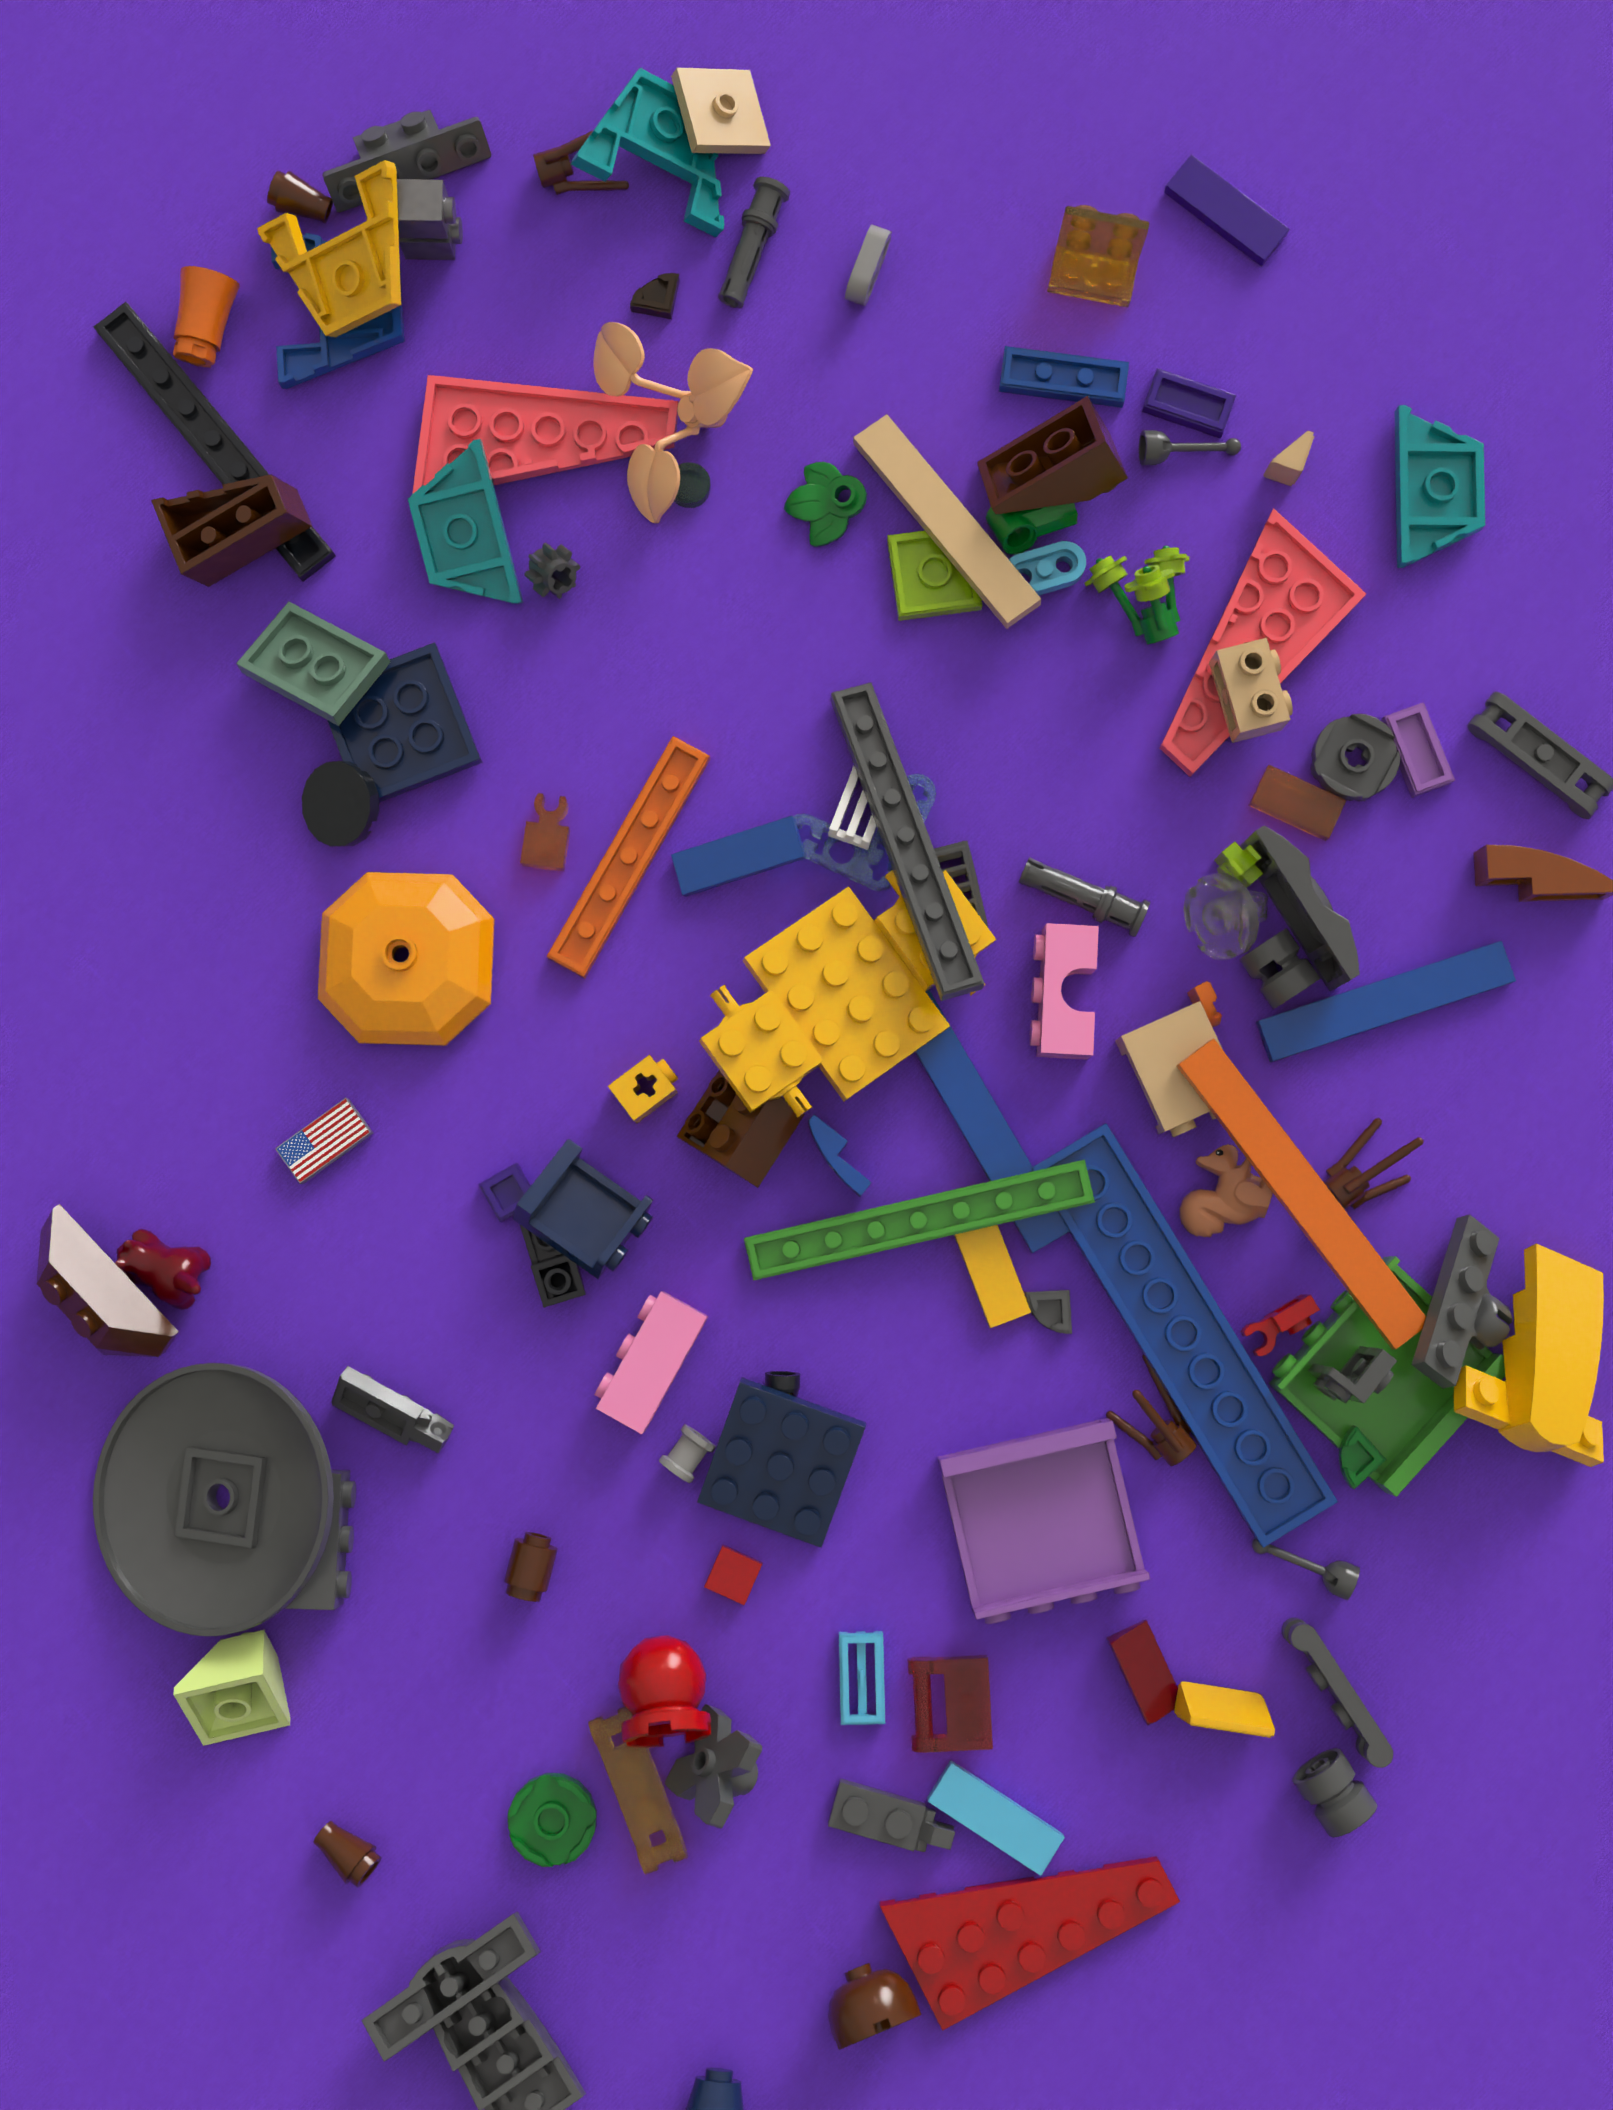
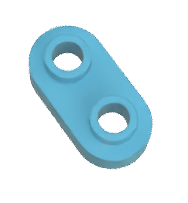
[1009,541,1086,595]

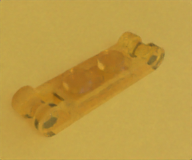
[588,1707,688,1875]

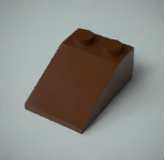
[977,396,1128,514]

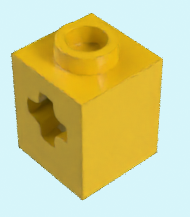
[608,1054,678,1124]

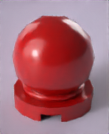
[618,1635,711,1748]

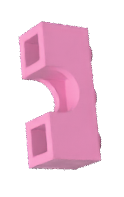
[1030,923,1099,1060]

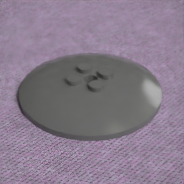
[93,1363,334,1636]

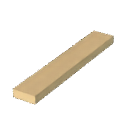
[853,414,1042,629]

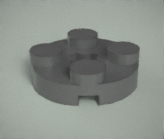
[1311,714,1400,802]

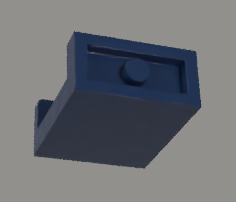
[513,1139,653,1279]

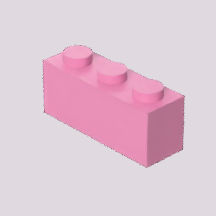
[594,1291,709,1434]

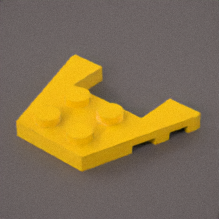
[257,160,401,338]

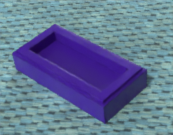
[1142,368,1236,439]

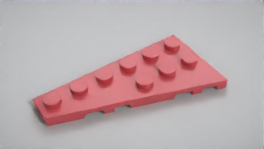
[412,375,678,494]
[1159,508,1366,777]

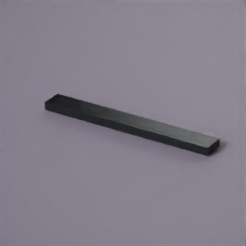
[93,302,336,582]

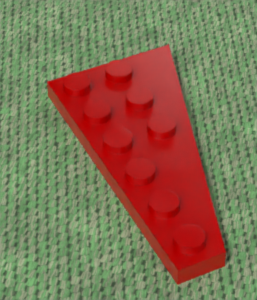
[879,1856,1180,2031]

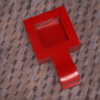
[1240,1294,1320,1356]

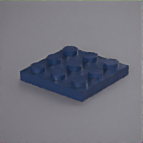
[327,642,483,803]
[697,1377,866,1548]

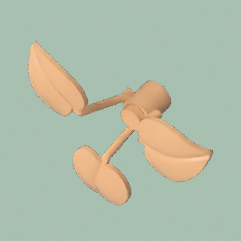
[593,322,753,523]

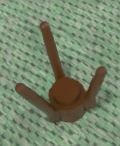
[533,130,629,195]
[1324,1118,1424,1210]
[1106,1355,1197,1466]

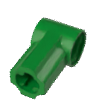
[986,503,1078,555]

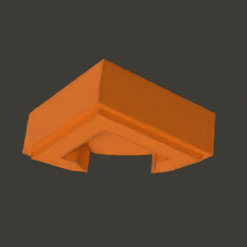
[1187,981,1222,1027]

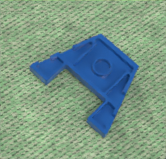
[271,233,405,389]

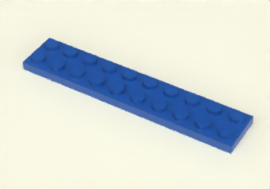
[1032,1123,1338,1548]

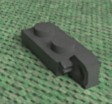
[331,1366,454,1453]
[828,1779,955,1852]

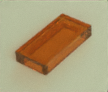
[1248,765,1346,841]

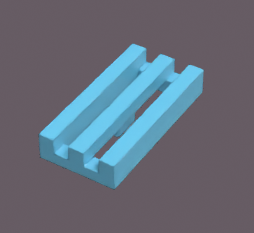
[839,1631,885,1725]

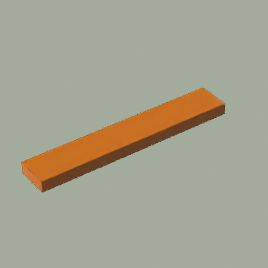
[546,736,710,979]

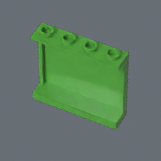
[1268,1256,1505,1497]

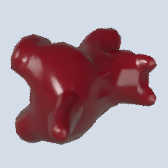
[115,1229,211,1310]

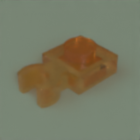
[520,793,570,871]

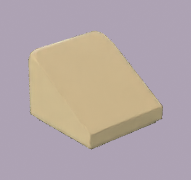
[1263,431,1315,486]

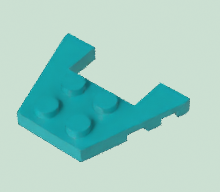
[571,68,725,237]

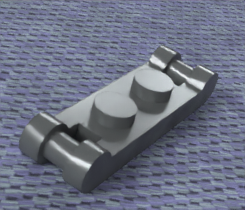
[1467,691,1613,819]
[1282,1618,1393,1768]

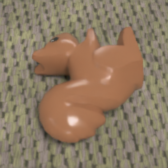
[1180,1144,1273,1237]

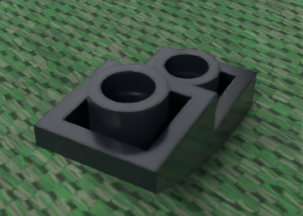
[520,1225,586,1307]

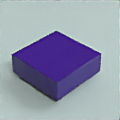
[478,1163,531,1222]

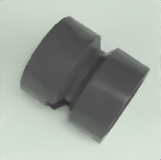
[1239,928,1321,1009]
[1292,1748,1378,1838]

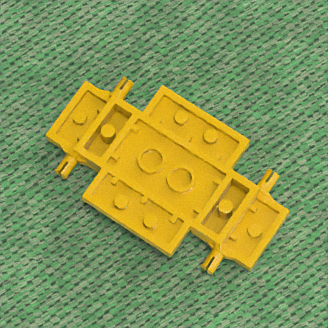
[699,870,996,1118]

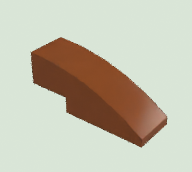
[1474,844,1613,902]

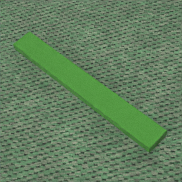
[744,1160,1095,1281]

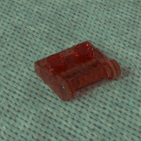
[907,1655,993,1753]

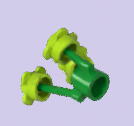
[1084,545,1190,645]

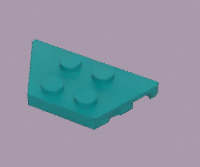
[1394,405,1485,568]
[408,439,524,604]

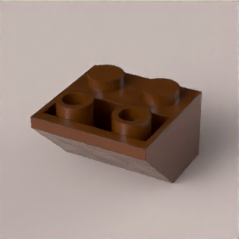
[676,1070,805,1188]

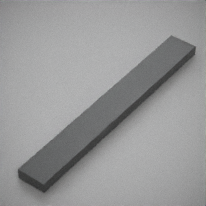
[830,682,984,1001]

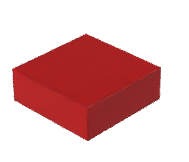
[704,1545,763,1605]

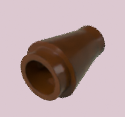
[267,171,333,223]
[313,1821,381,1888]

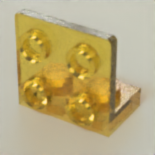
[1047,205,1150,307]

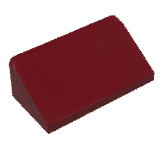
[1106,1619,1178,1725]

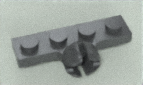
[1411,1214,1513,1388]

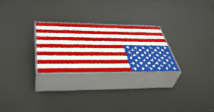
[275,1098,373,1184]

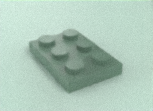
[236,601,391,726]

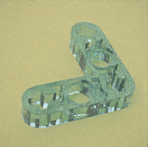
[793,774,936,891]

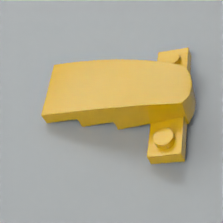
[1454,1243,1604,1467]

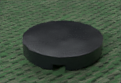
[302,761,379,847]

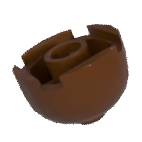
[828,1963,921,2050]

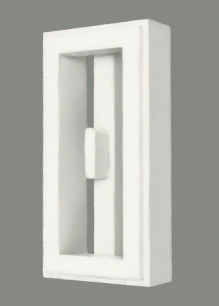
[828,766,877,850]

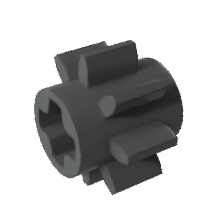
[524,543,580,599]

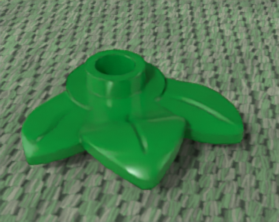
[784,462,867,547]

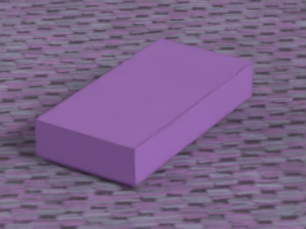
[1381,702,1455,798]

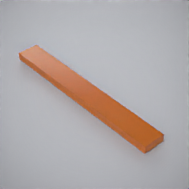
[1176,1038,1426,1350]

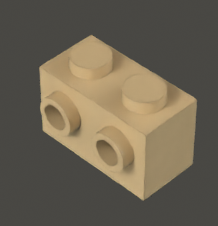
[1209,638,1293,743]

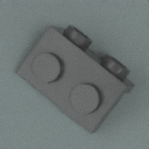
[1308,1346,1397,1403]

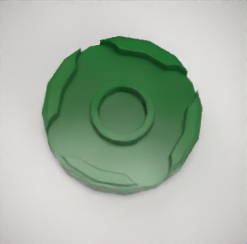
[508,1773,597,1867]

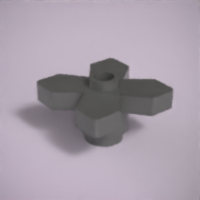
[665,1704,762,1829]

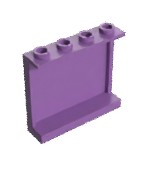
[937,1418,1150,1624]

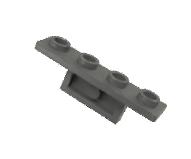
[322,110,491,212]

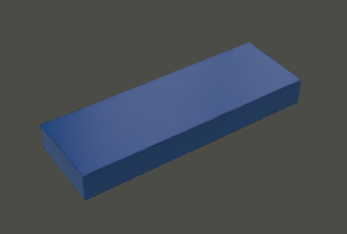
[999,346,1129,408]
[671,816,806,897]

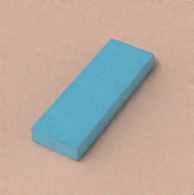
[927,1760,1065,1876]

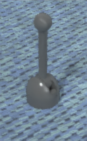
[1138,430,1241,465]
[1252,1539,1360,1600]

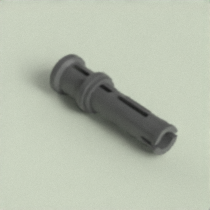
[718,176,790,308]
[1018,857,1150,937]

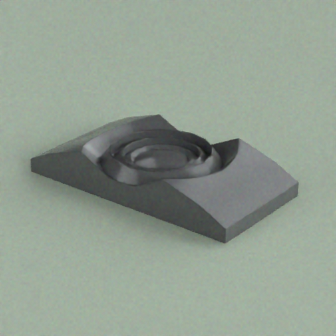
[1240,826,1360,991]

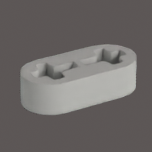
[845,224,892,306]

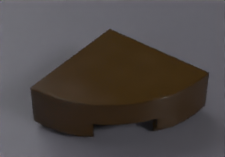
[630,273,680,319]

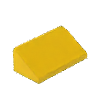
[1174,1681,1275,1738]

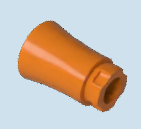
[173,266,240,368]

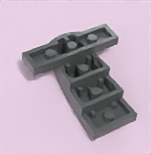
[361,1912,586,2110]

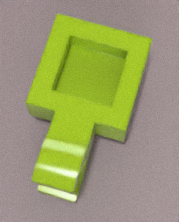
[1214,841,1263,892]

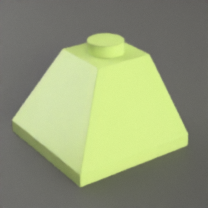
[173,1630,290,1746]

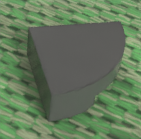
[1024,1290,1072,1334]

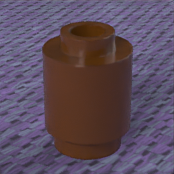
[504,1532,558,1602]

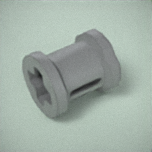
[659,1424,716,1483]

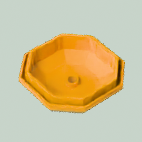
[318,872,495,1046]

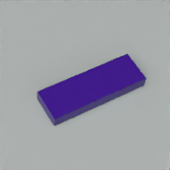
[1164,154,1290,267]

